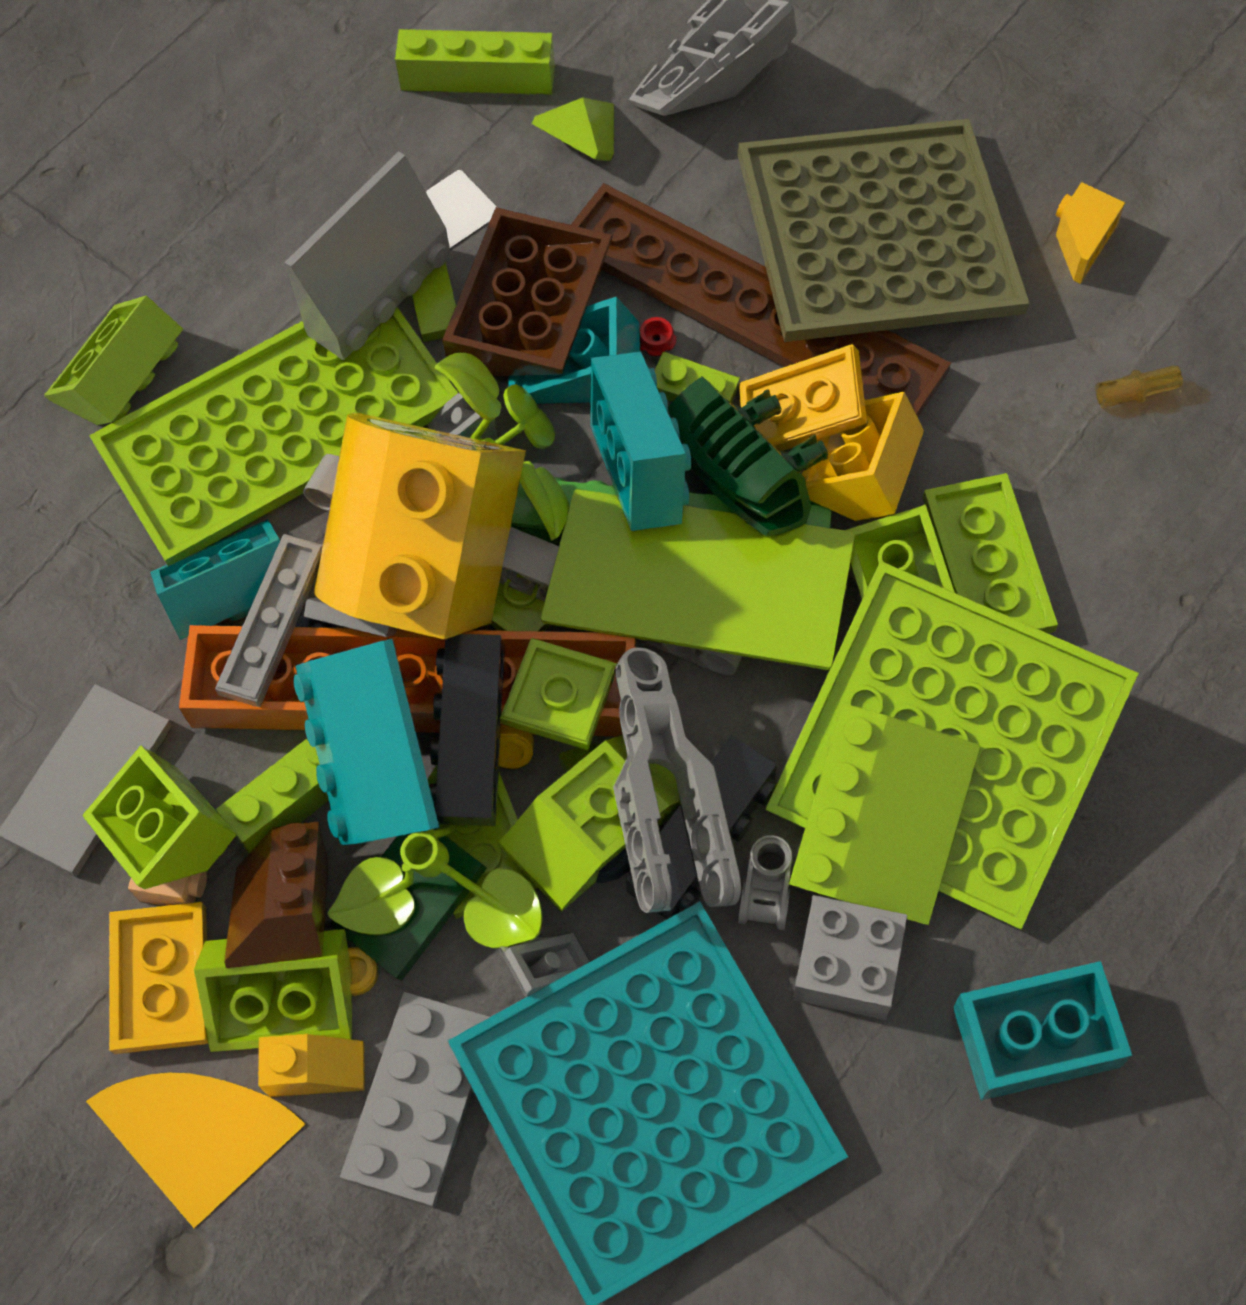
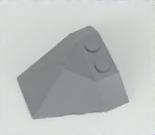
[628,0,797,116]

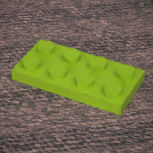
[923,473,1058,633]

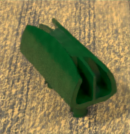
[668,376,829,536]

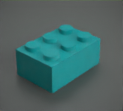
[953,961,1132,1101]

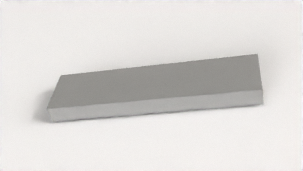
[215,534,323,708]

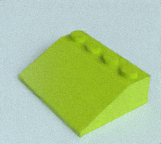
[789,703,980,925]

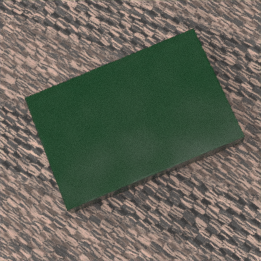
[330,828,487,981]

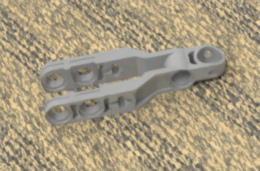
[613,647,741,913]

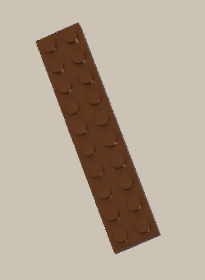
[571,183,951,417]

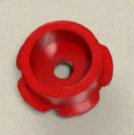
[640,317,677,357]

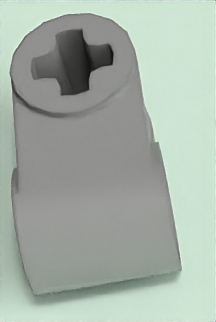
[738,835,792,930]

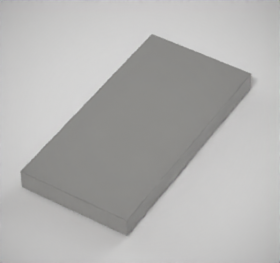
[0,684,173,877]

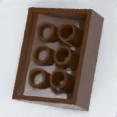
[443,207,612,376]

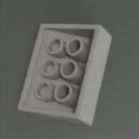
[284,151,450,361]

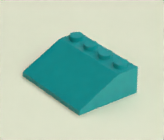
[294,639,439,845]

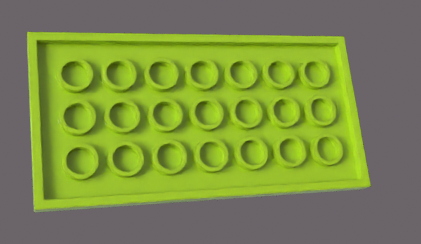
[89,307,458,566]

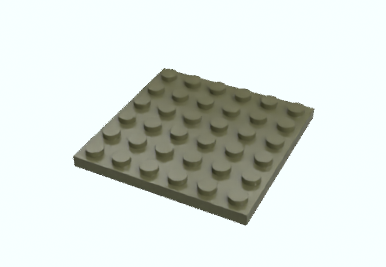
[737,119,1030,342]

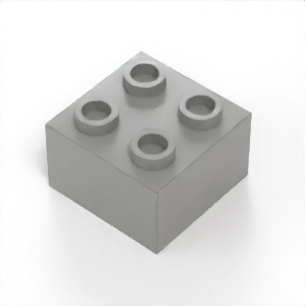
[792,895,907,1020]

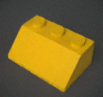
[802,392,924,521]

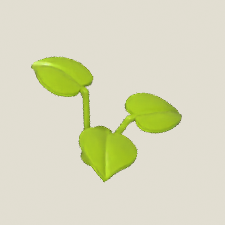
[434,353,569,541]
[328,765,542,949]

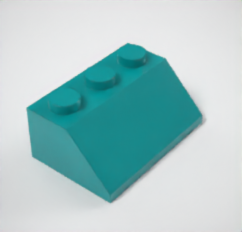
[150,519,280,640]

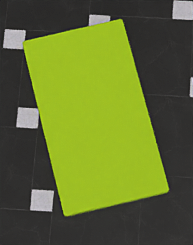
[541,489,855,670]

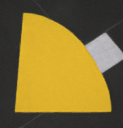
[86,1073,305,1228]

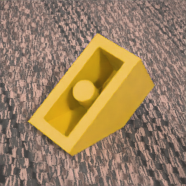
[1055,182,1125,284]
[258,1034,365,1097]

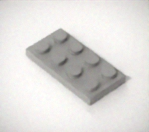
[340,992,489,1208]

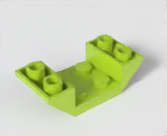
[498,735,681,912]

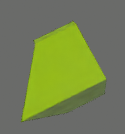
[531,97,614,161]

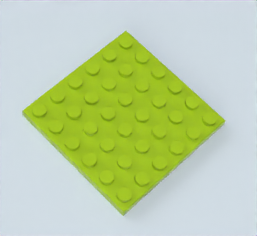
[765,561,1139,929]

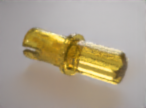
[1095,365,1183,409]

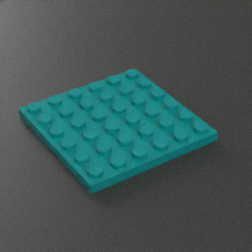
[448,902,848,1305]

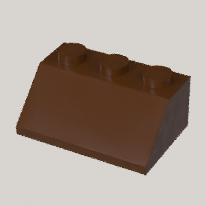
[224,822,328,969]

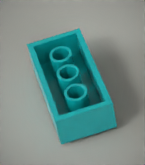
[590,352,691,531]

